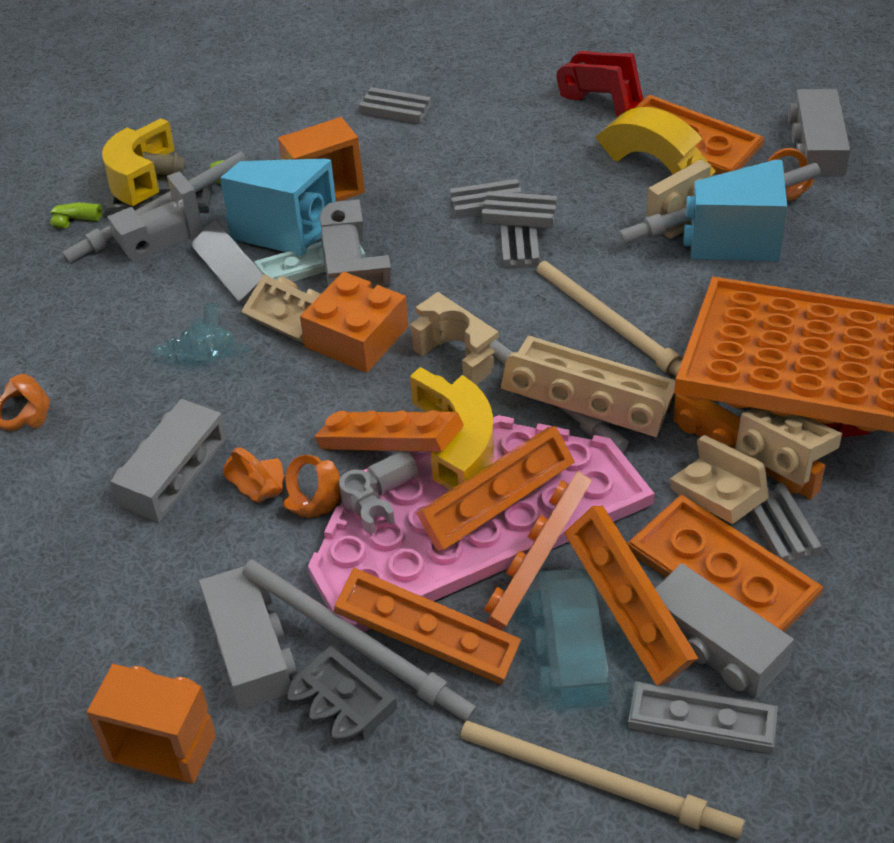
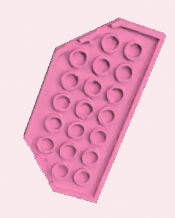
[308,415,655,632]

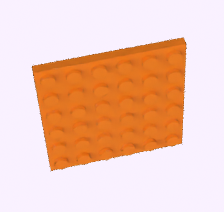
[674,276,894,432]

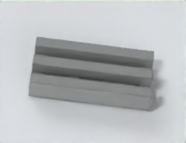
[359,87,431,124]
[450,179,522,219]
[482,191,557,228]
[500,224,539,269]
[749,483,822,563]

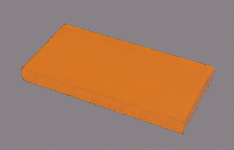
[635,95,765,175]
[627,494,823,632]

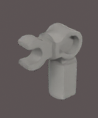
[339,451,418,535]

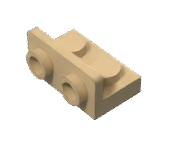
[646,160,711,238]
[241,274,321,344]
[736,408,842,485]
[670,435,769,524]

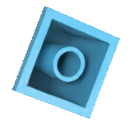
[220,159,336,256]
[683,160,787,261]

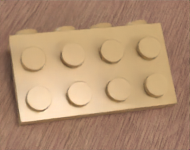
[501,335,675,437]

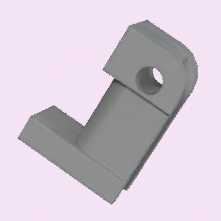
[107,171,203,261]
[320,199,391,289]

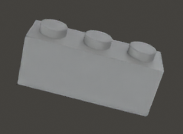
[788,89,850,176]
[110,399,227,523]
[655,563,794,699]
[199,566,297,710]

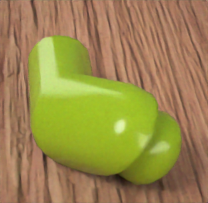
[50,202,103,229]

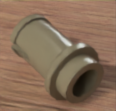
[143,152,184,176]

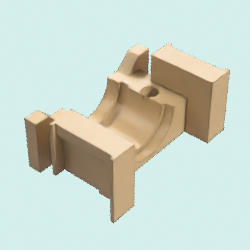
[410,292,499,385]

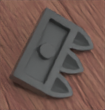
[287,645,398,739]

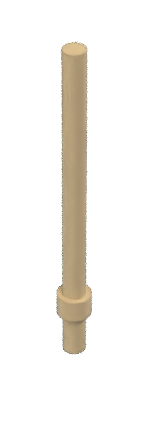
[537,261,683,377]
[461,720,745,839]

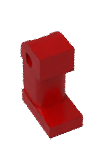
[556,51,644,117]

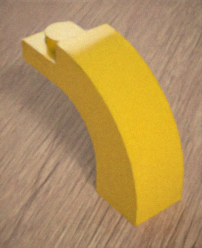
[595,107,716,177]
[102,118,175,206]
[410,367,494,490]

